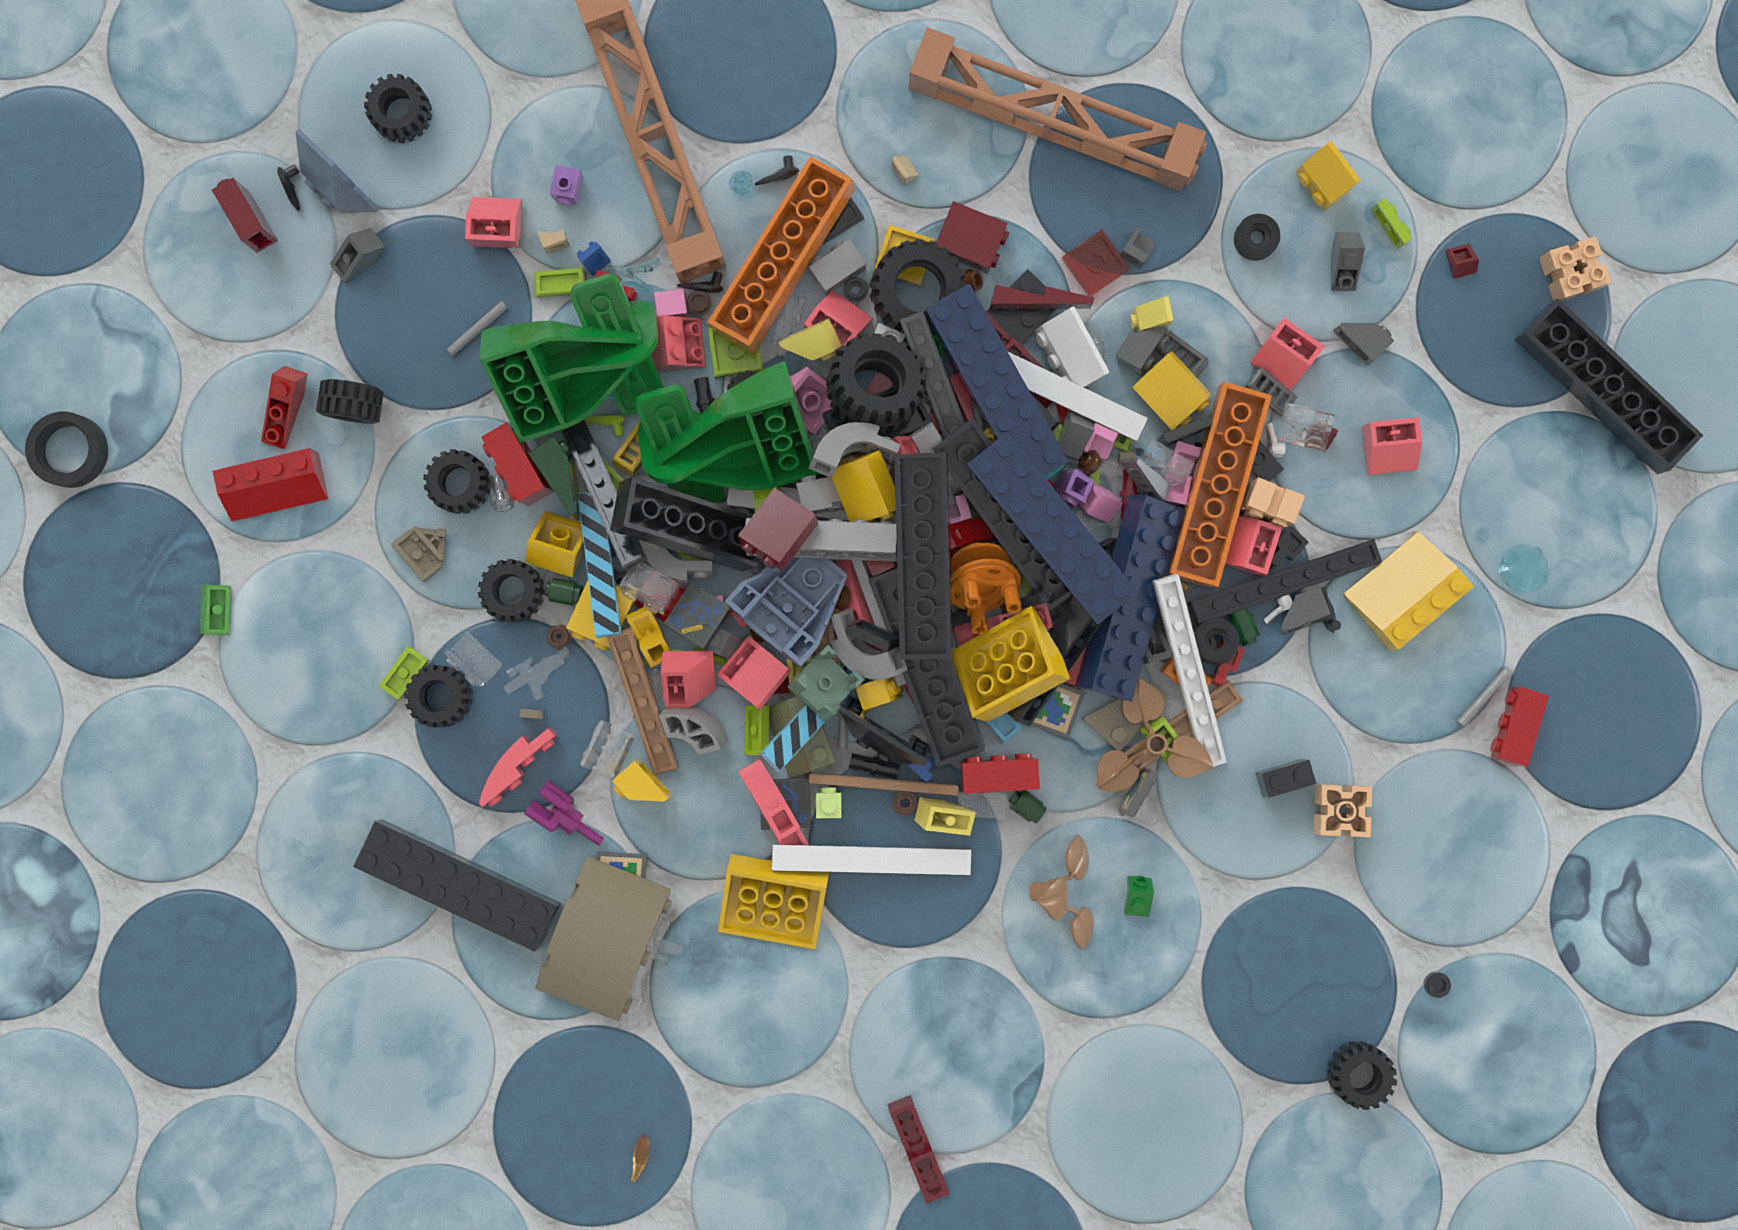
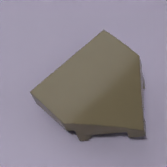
[391,526,446,583]

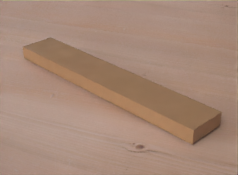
[607,627,679,776]
[1124,680,1243,772]
[809,772,959,796]

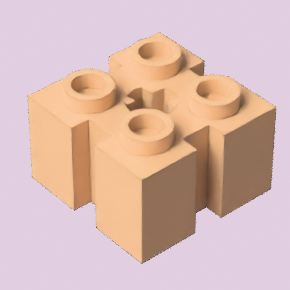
[1539,236,1612,301]
[1240,477,1305,528]
[1313,784,1372,837]

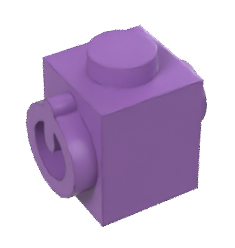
[550,165,584,207]
[1055,468,1094,508]

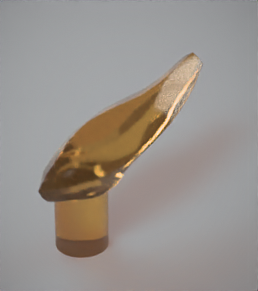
[631,1133,649,1181]

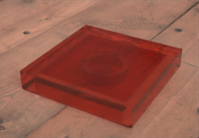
[1062,229,1130,297]

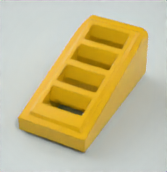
[612,421,642,477]

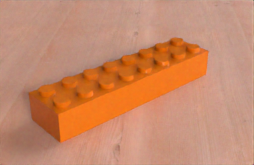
[707,156,855,354]
[1167,382,1272,589]

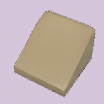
[891,156,919,185]

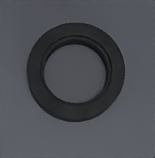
[25,411,108,488]

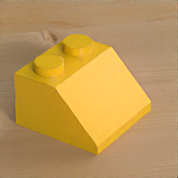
[1296,140,1361,210]
[525,511,584,577]
[612,759,673,802]

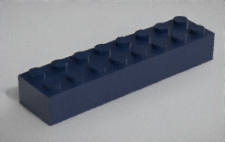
[925,284,1068,475]
[967,432,1138,625]
[1076,495,1186,702]

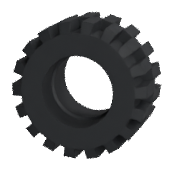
[364,74,432,143]
[316,379,384,424]
[423,449,491,514]
[478,559,545,622]
[404,665,473,728]
[1327,1041,1397,1110]

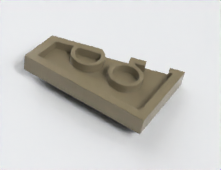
[1082,681,1169,751]

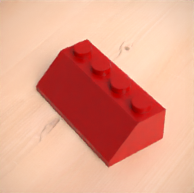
[212,448,329,522]

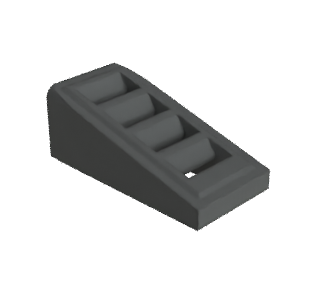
[1158,330,1209,378]
[1244,367,1297,417]
[1121,458,1171,502]

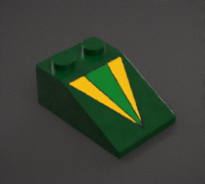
[529,437,581,521]

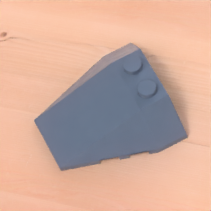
[295,129,379,213]
[724,557,848,667]

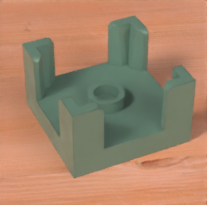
[787,645,864,721]

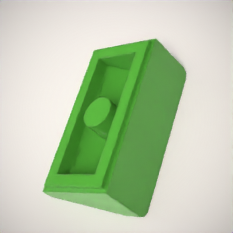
[200,585,231,635]

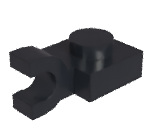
[1270,526,1309,570]

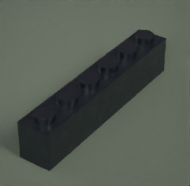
[1007,596,1106,726]

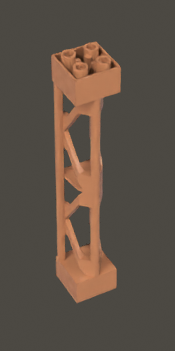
[575,0,726,283]
[908,27,1207,192]

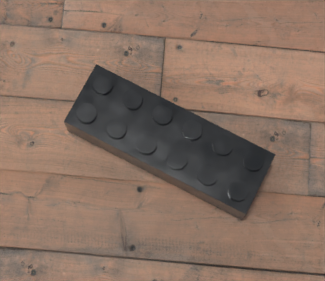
[610,477,759,571]

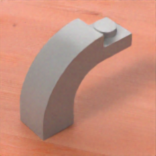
[809,422,900,478]
[642,546,715,586]
[831,608,908,680]

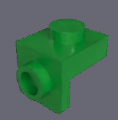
[1124,876,1154,917]

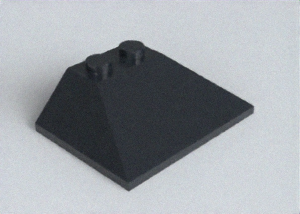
[839,695,932,765]

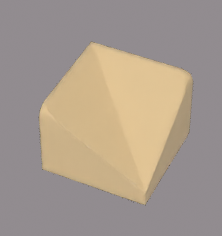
[537,229,570,254]

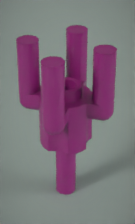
[524,780,604,846]

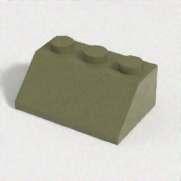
[769,696,836,778]

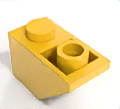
[856,677,904,711]

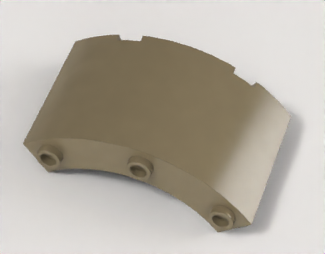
[535,856,672,1022]

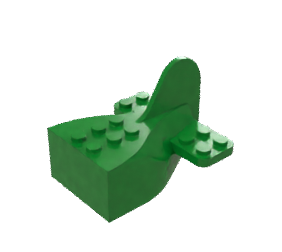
[480,274,664,443]
[635,361,819,503]

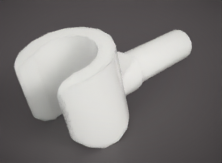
[1267,423,1286,457]
[1263,594,1293,624]

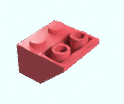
[465,197,522,248]
[804,290,873,353]
[651,315,706,372]
[1250,318,1325,390]
[1362,417,1422,475]
[1225,516,1282,576]
[717,636,791,710]
[661,651,716,708]

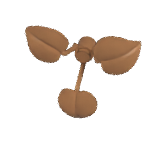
[1096,678,1213,792]
[1029,835,1094,950]

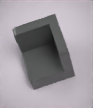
[1120,226,1155,268]

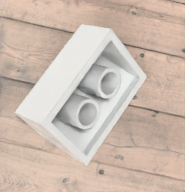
[1035,306,1110,388]

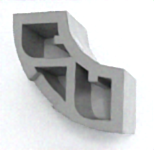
[796,475,844,514]
[659,706,728,755]

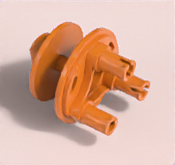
[950,542,1022,635]

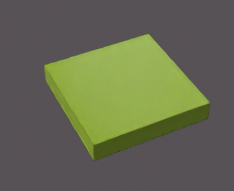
[708,328,763,378]

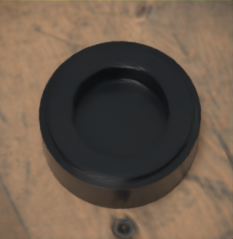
[1424,971,1451,998]

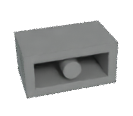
[809,239,866,296]

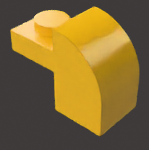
[626,605,671,668]

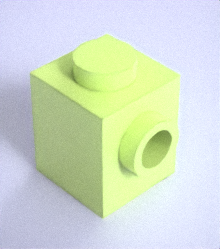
[816,787,842,818]

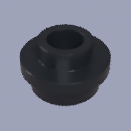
[844,277,868,302]

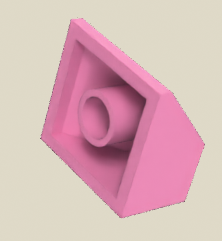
[791,367,832,435]

